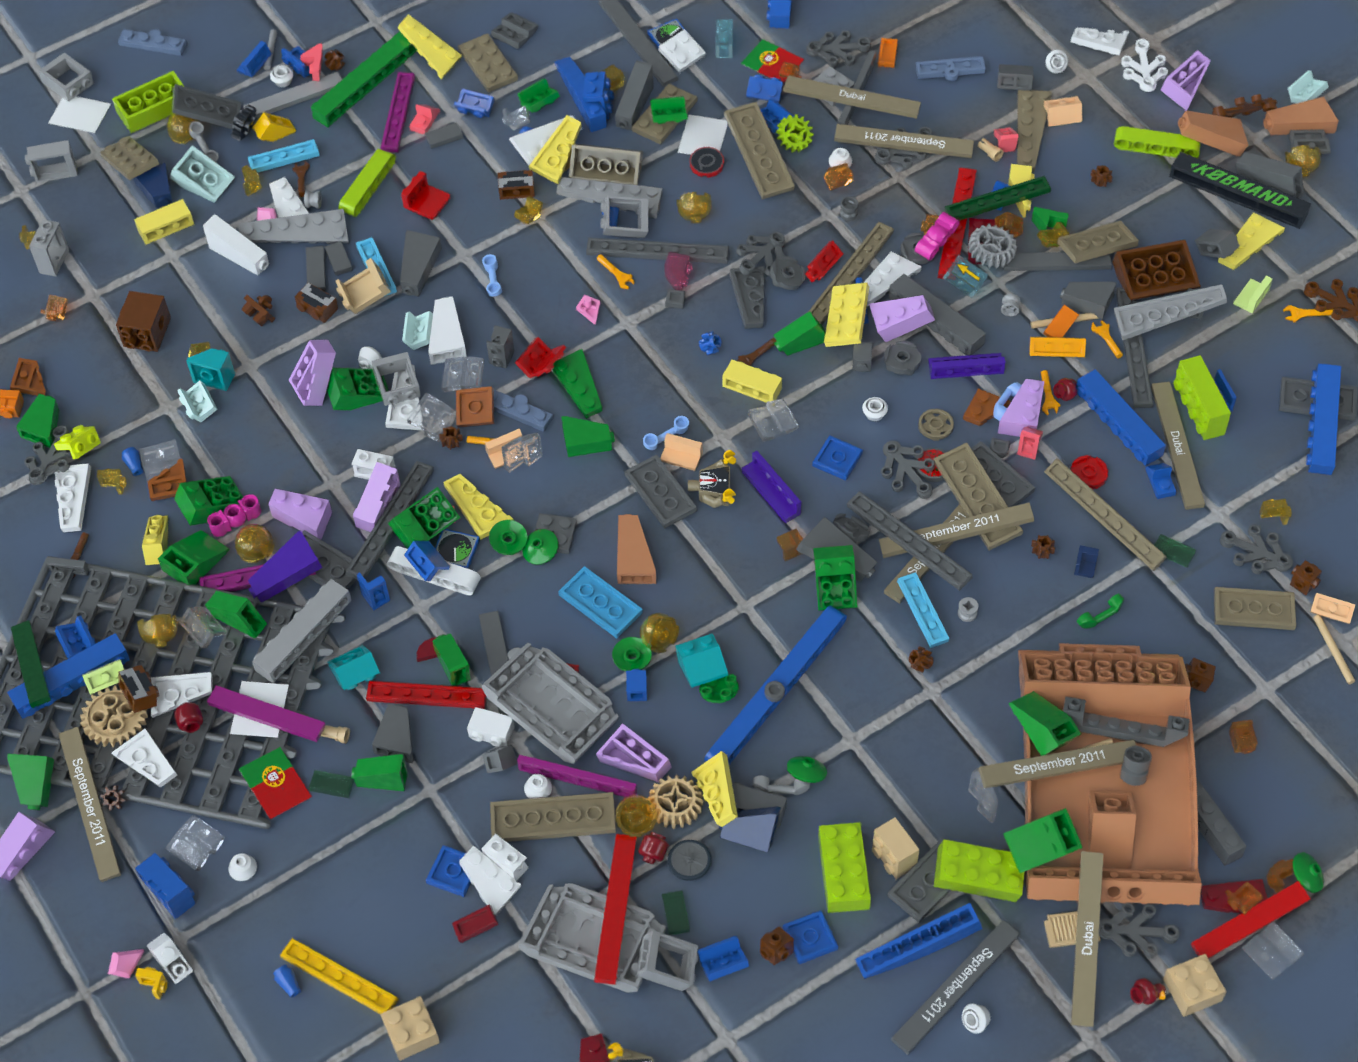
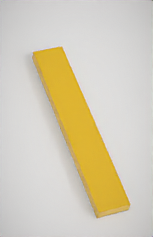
[280,938,398,1014]

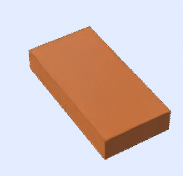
[878,38,898,68]
[1043,305,1079,337]

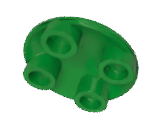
[699,674,739,703]

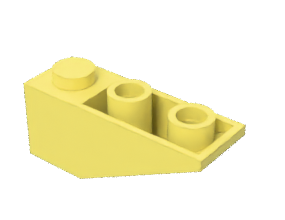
[1008,164,1035,217]
[142,515,168,565]

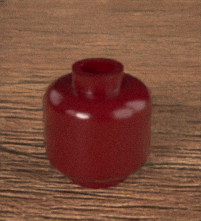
[174,702,203,733]
[638,832,669,865]

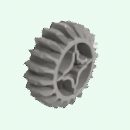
[968,224,1017,269]

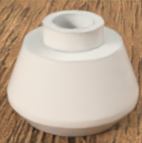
[1046,50,1068,73]
[270,65,293,87]
[829,148,852,171]
[358,346,382,369]
[862,397,888,421]
[524,774,552,799]
[228,854,257,881]
[962,1004,990,1034]

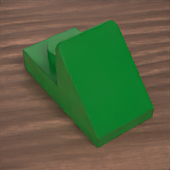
[1031,207,1069,236]

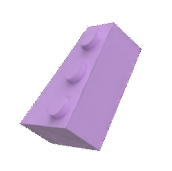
[1161,50,1211,111]
[869,295,935,342]
[289,340,336,406]
[998,379,1044,437]
[353,462,401,532]
[269,489,332,540]
[596,724,672,782]
[0,812,55,881]

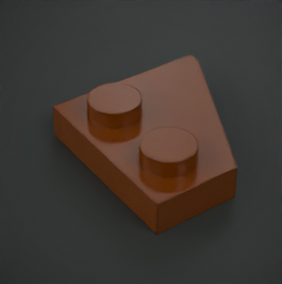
[10,358,46,396]
[963,388,1011,426]
[147,459,187,501]

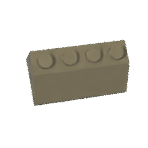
[569,144,643,185]

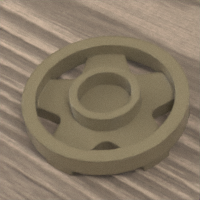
[918,409,954,441]

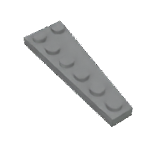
[557,177,662,219]
[238,209,349,244]
[1114,284,1227,340]

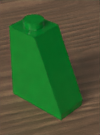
[774,311,826,356]
[16,393,59,448]
[561,416,615,457]
[205,591,267,638]
[432,633,471,686]
[7,754,54,811]
[352,754,408,791]

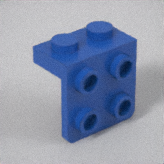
[582,71,614,119]

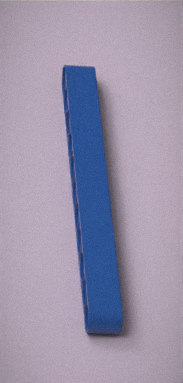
[704,605,847,765]

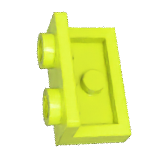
[54,425,101,459]

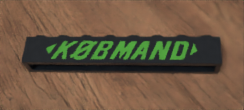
[1169,152,1311,229]

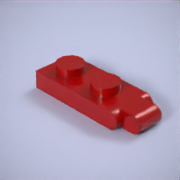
[805,240,844,282]

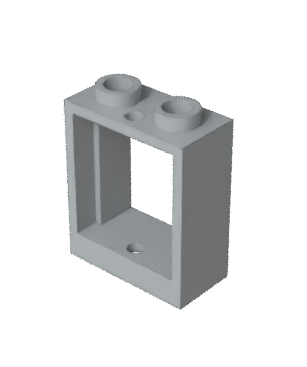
[39,53,94,102]
[25,140,78,183]
[600,195,648,238]
[29,220,69,276]
[372,352,420,406]
[637,930,699,991]

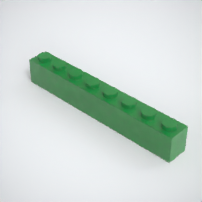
[311,31,418,128]

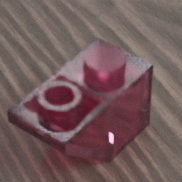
[664,252,692,290]

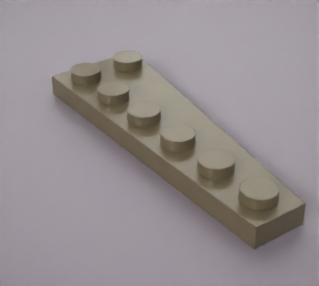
[1017,90,1052,172]

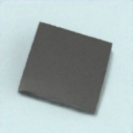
[491,12,538,49]
[1288,129,1331,154]

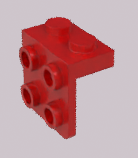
[401,171,450,220]
[515,337,566,379]

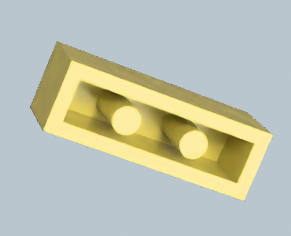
[134,199,194,244]
[722,360,782,405]

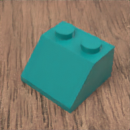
[186,348,235,391]
[675,633,729,688]
[327,645,380,690]

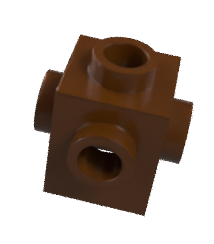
[1290,560,1322,595]
[1185,657,1216,692]
[760,926,794,965]

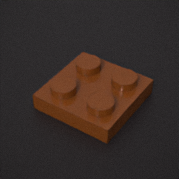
[456,386,494,427]

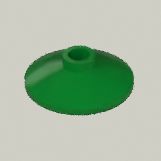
[489,520,527,555]
[522,529,559,565]
[612,637,652,672]
[787,756,827,783]
[1293,852,1324,893]

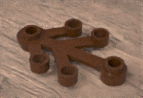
[1212,94,1278,118]
[1304,279,1358,322]

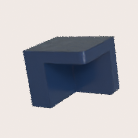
[1074,545,1099,578]

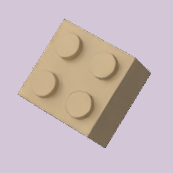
[872,818,919,880]
[1163,954,1226,1017]
[381,996,440,1061]

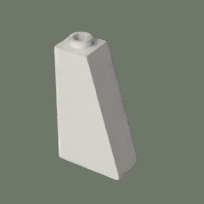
[203,214,269,275]
[429,296,467,365]

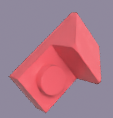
[300,43,323,81]
[410,104,440,135]
[994,128,1018,152]
[1017,427,1043,460]

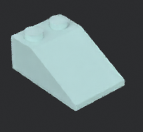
[169,146,235,203]

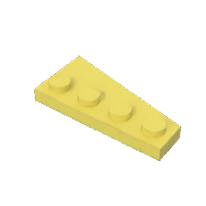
[398,14,462,79]
[529,115,582,184]
[1218,212,1285,270]
[443,474,513,540]
[691,751,738,827]

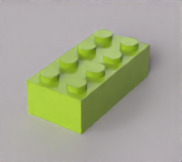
[112,71,184,133]
[1173,355,1231,440]
[818,822,871,913]
[934,839,1024,902]

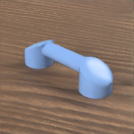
[482,254,502,297]
[993,382,1022,421]
[643,416,689,450]

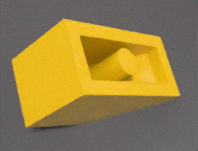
[253,112,296,142]

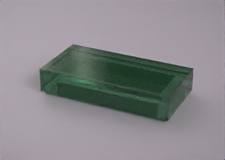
[1154,534,1196,568]
[309,770,355,798]
[662,890,690,935]

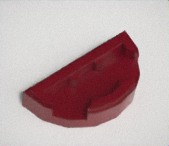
[416,638,437,662]

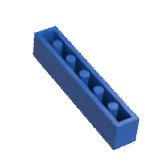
[1306,363,1341,475]
[1076,369,1166,466]
[7,633,130,719]

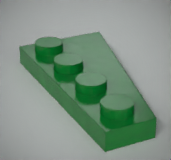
[552,349,602,419]

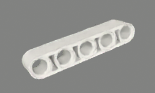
[387,546,481,595]

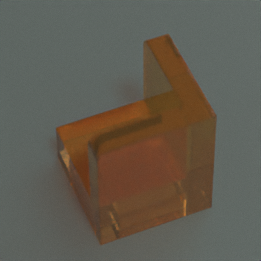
[777,529,803,561]

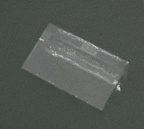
[179,607,227,648]

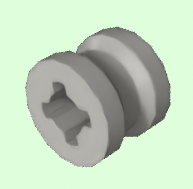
[304,191,322,209]
[1001,294,1020,316]
[958,597,978,622]

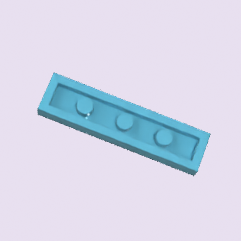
[248,139,319,174]
[356,237,397,296]
[897,572,950,648]

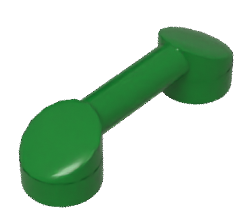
[1077,593,1124,629]

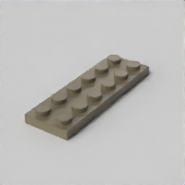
[724,102,795,199]
[934,443,1023,551]
[490,792,616,842]

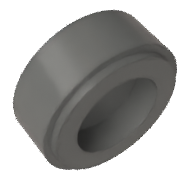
[765,681,785,702]

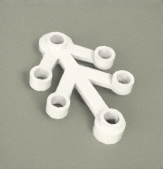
[1121,39,1168,92]

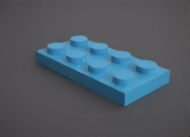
[558,566,643,639]

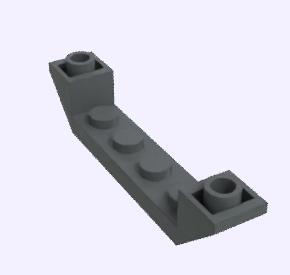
[1063,696,1190,747]

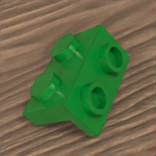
[518,78,560,113]
[650,96,687,124]

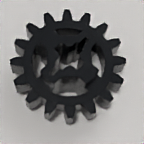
[231,104,257,141]

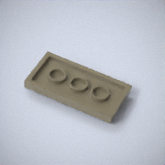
[458,33,518,93]
[632,84,697,145]
[100,136,159,180]
[1058,221,1139,263]
[1214,587,1296,630]

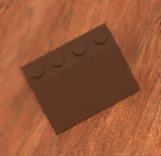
[1112,240,1201,301]

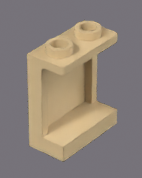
[336,258,391,314]

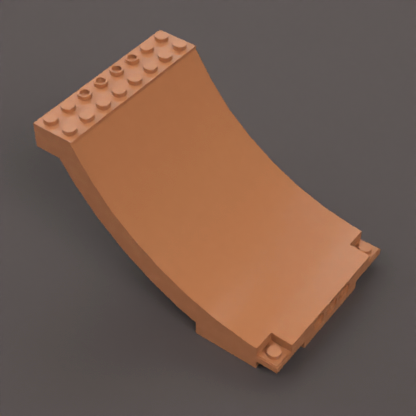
[1018,643,1202,906]

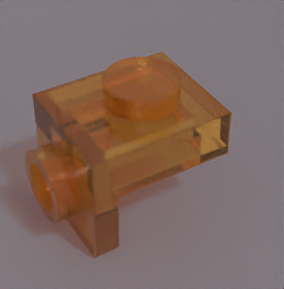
[779,62,802,78]
[40,294,69,321]
[1266,859,1294,893]
[1225,882,1263,915]

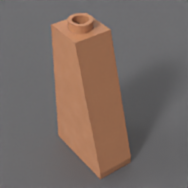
[1263,97,1339,135]
[1178,111,1248,157]
[617,514,656,584]

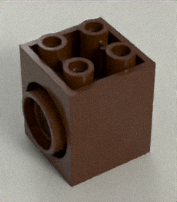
[116,291,171,352]

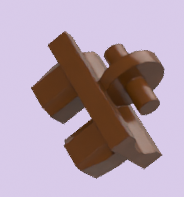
[241,295,275,327]

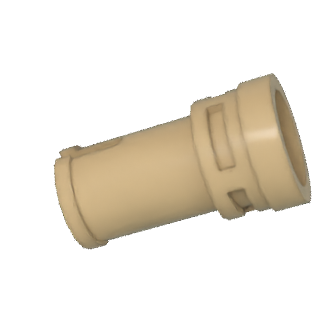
[978,138,1004,162]
[320,725,350,744]

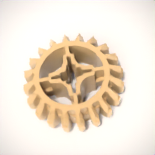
[648,774,703,829]

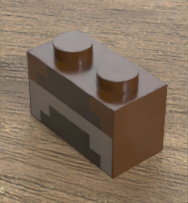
[498,170,535,200]
[294,282,338,323]
[118,665,159,713]

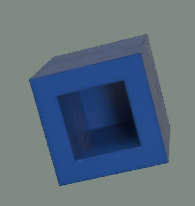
[626,669,647,701]

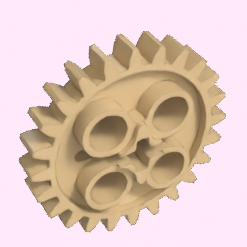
[80,686,148,747]

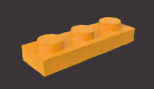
[1029,337,1086,357]

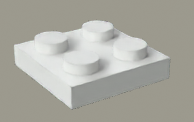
[658,29,706,73]

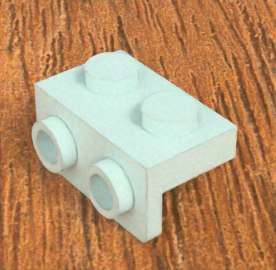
[1288,70,1328,103]
[402,311,433,350]
[177,381,217,422]

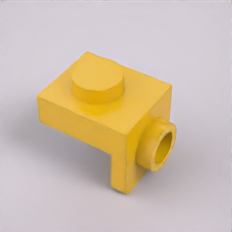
[135,967,168,999]

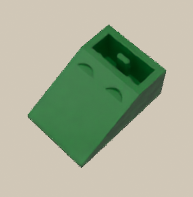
[327,367,389,410]
[174,476,243,526]
[388,487,461,549]
[158,530,230,586]
[813,545,857,611]
[1009,691,1081,756]
[1003,808,1083,873]

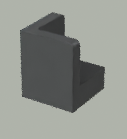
[482,745,517,773]

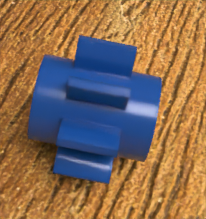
[699,331,722,355]

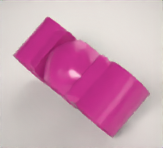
[915,212,959,261]
[207,494,261,537]

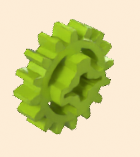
[776,114,814,152]

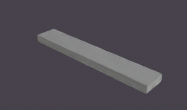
[243,72,342,118]

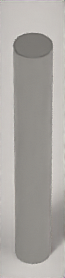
[264,29,277,71]

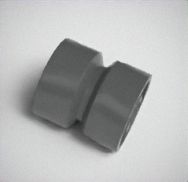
[1120,746,1152,786]

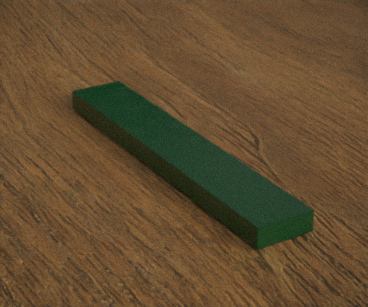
[945,176,1051,220]
[10,620,51,708]

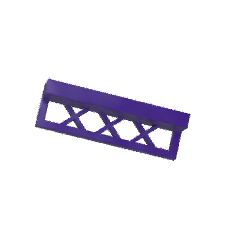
[928,353,1006,379]
[742,451,801,524]

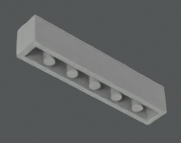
[252,579,352,683]

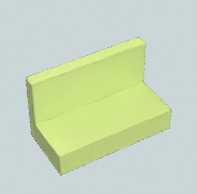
[1233,276,1273,314]
[82,659,125,694]

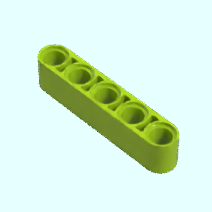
[1114,126,1201,158]
[338,149,396,217]

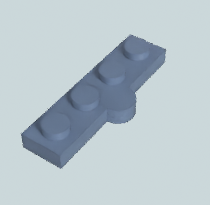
[118,29,187,56]
[916,56,985,81]
[494,390,553,432]

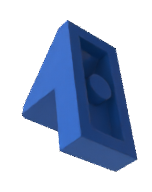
[1145,463,1176,499]

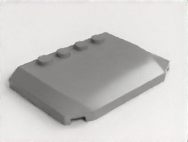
[482,643,619,764]
[519,883,666,993]

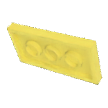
[824,282,869,347]

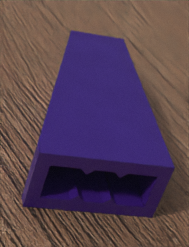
[248,530,323,603]

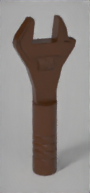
[292,160,310,197]
[737,338,776,366]
[71,532,89,579]

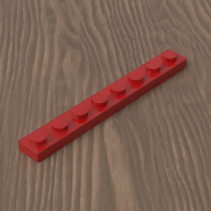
[938,167,977,281]

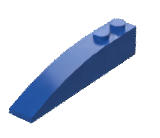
[554,57,607,132]
[855,903,982,979]

